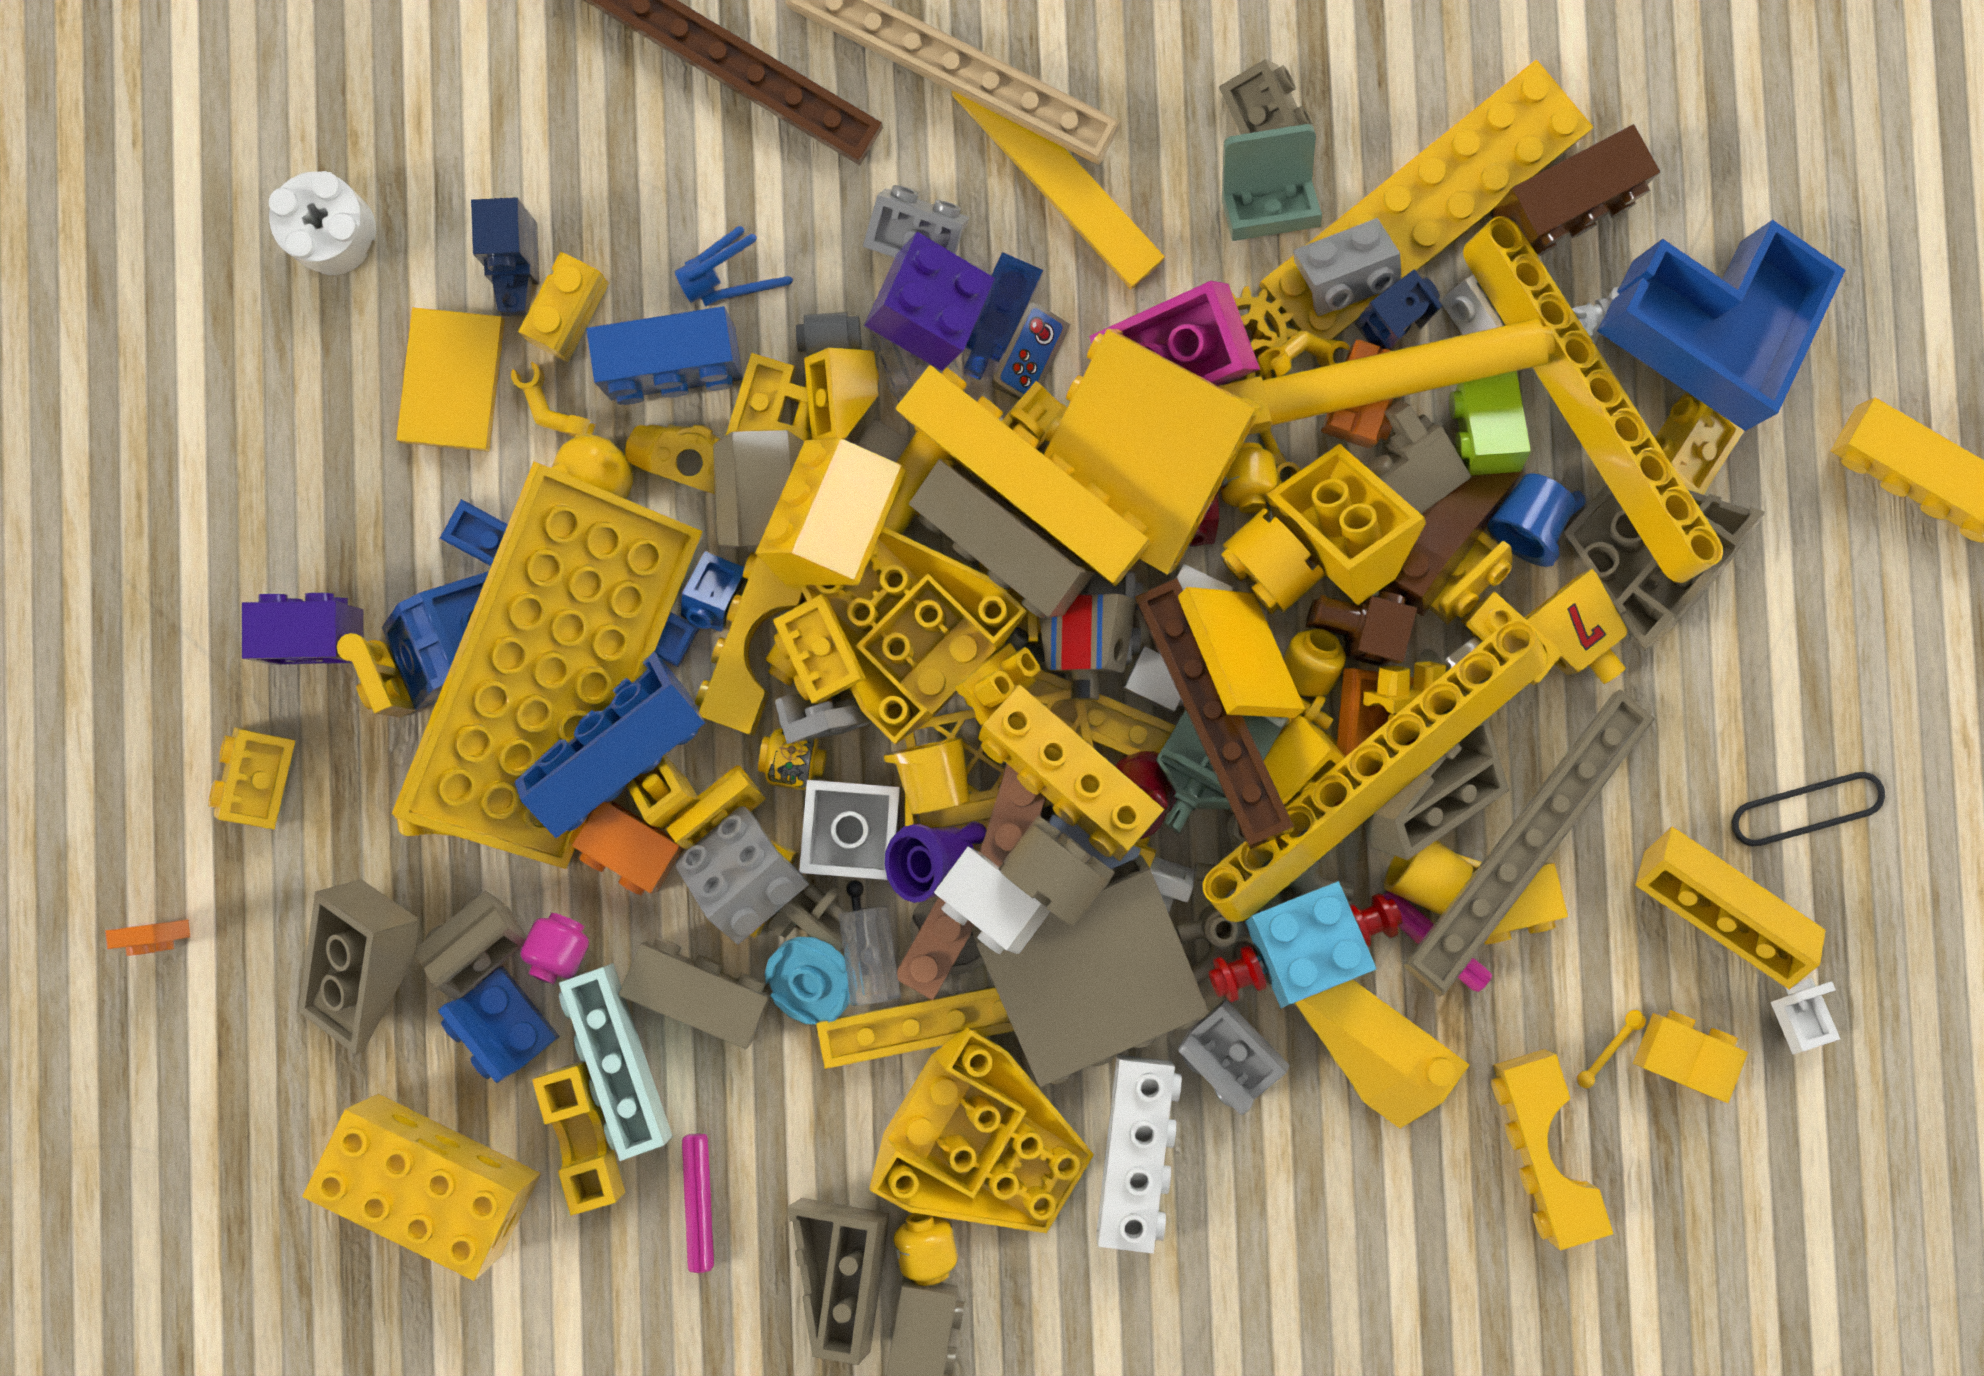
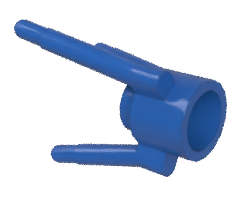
[674,226,793,307]

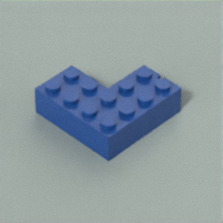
[1597,219,1846,431]

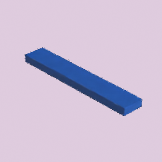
[439,499,700,667]

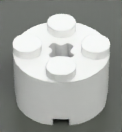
[269,171,376,275]

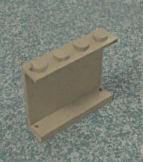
[971,855,1209,1088]

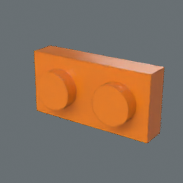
[105,919,190,956]

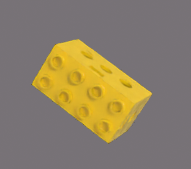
[302,1094,541,1281]

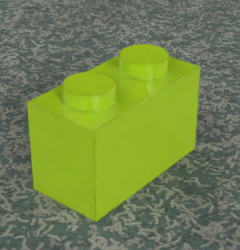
[1449,371,1531,475]

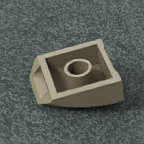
[713,430,804,547]

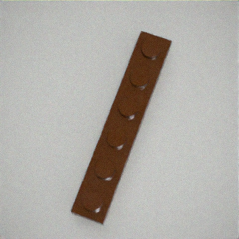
[1135,578,1294,849]

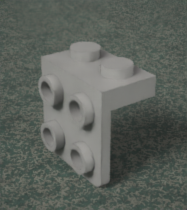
[676,806,809,945]

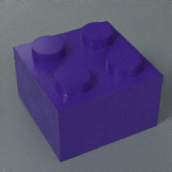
[864,232,995,371]
[242,593,364,665]

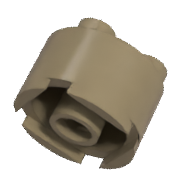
[999,815,1115,927]

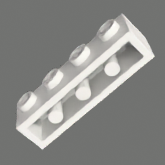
[1096,1054,1182,1254]

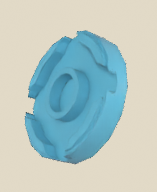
[764,936,855,1025]

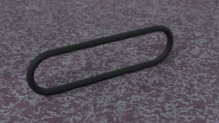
[1732,772,1885,847]

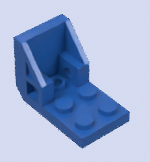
[382,571,489,710]

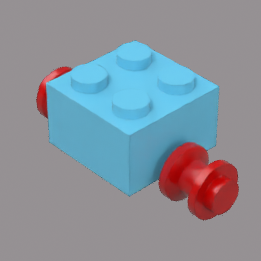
[1208,881,1403,1008]

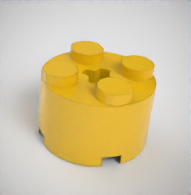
[1221,508,1325,615]

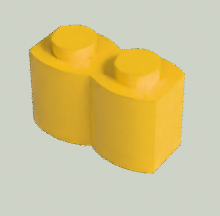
[1632,1010,1749,1104]

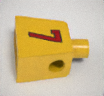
[1524,568,1628,684]

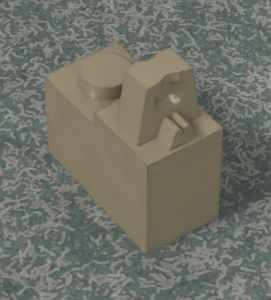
[1366,401,1471,514]

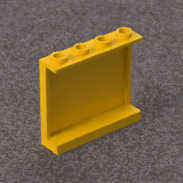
[1044,329,1262,574]

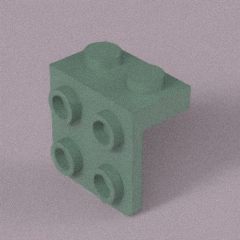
[1222,124,1322,241]

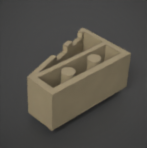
[1363,708,1509,860]
[787,1198,890,1365]

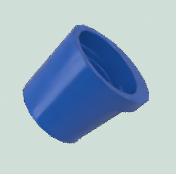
[1487,473,1586,567]

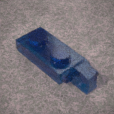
[964,252,1043,381]

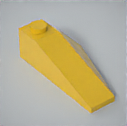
[1295,979,1470,1129]

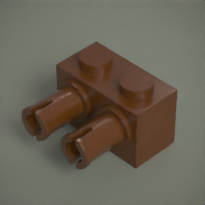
[1306,591,1417,667]

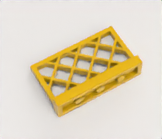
[905,689,1094,828]

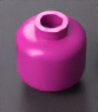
[520,912,589,985]

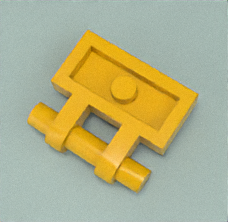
[725,352,812,441]

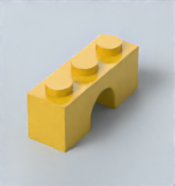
[532,1061,625,1216]

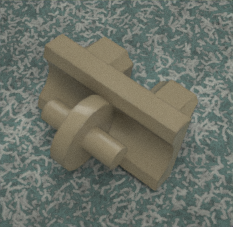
[767,884,855,952]

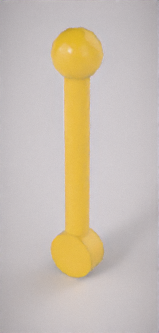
[1577,1010,1646,1089]

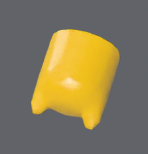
[551,434,633,499]

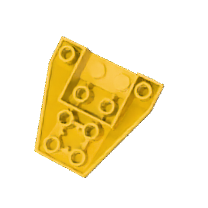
[799,526,1027,745]
[869,1027,1094,1234]

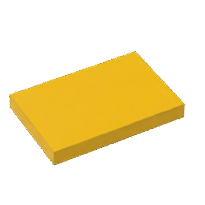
[396,307,505,452]
[1178,587,1305,718]

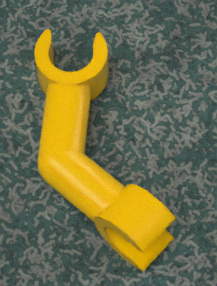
[1257,331,1350,377]
[511,361,596,437]

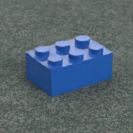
[586,306,743,405]

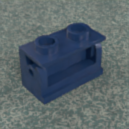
[1354,269,1443,350]

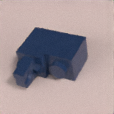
[471,197,540,316]

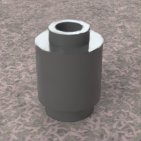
[796,312,862,357]

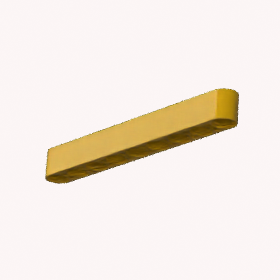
[1463,216,1723,583]
[1203,620,1547,922]

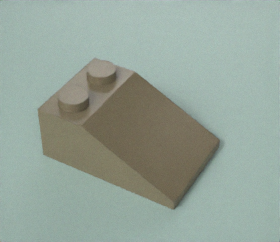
[298,879,420,1055]

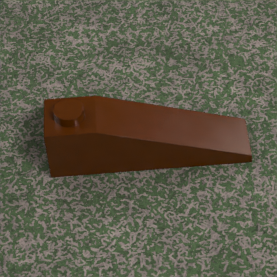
[1379,464,1524,616]

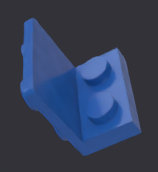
[438,966,560,1083]

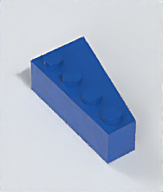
[515,651,705,838]

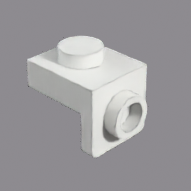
[1771,978,1840,1055]

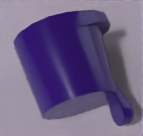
[884,821,987,903]

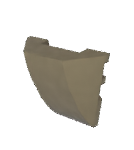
[1564,484,1765,651]

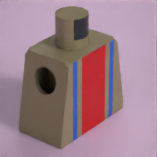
[1039,594,1136,700]

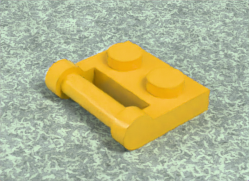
[337,633,416,717]

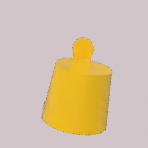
[883,738,970,826]
[1383,840,1482,915]

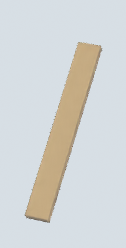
[785,0,1121,165]

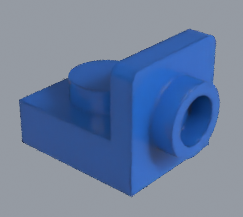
[681,551,745,632]

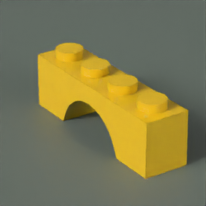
[695,552,805,736]
[1491,1049,1614,1251]

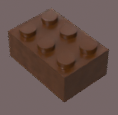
[1490,124,1660,257]

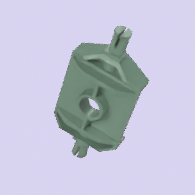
[1156,710,1289,833]

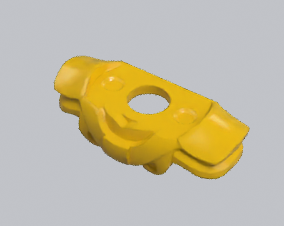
[625,424,721,495]

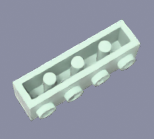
[559,963,673,1161]

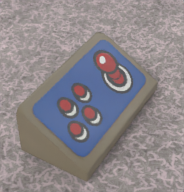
[992,300,1070,400]

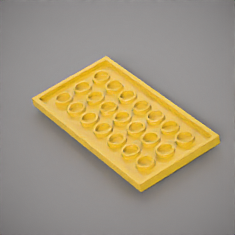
[391,461,703,869]

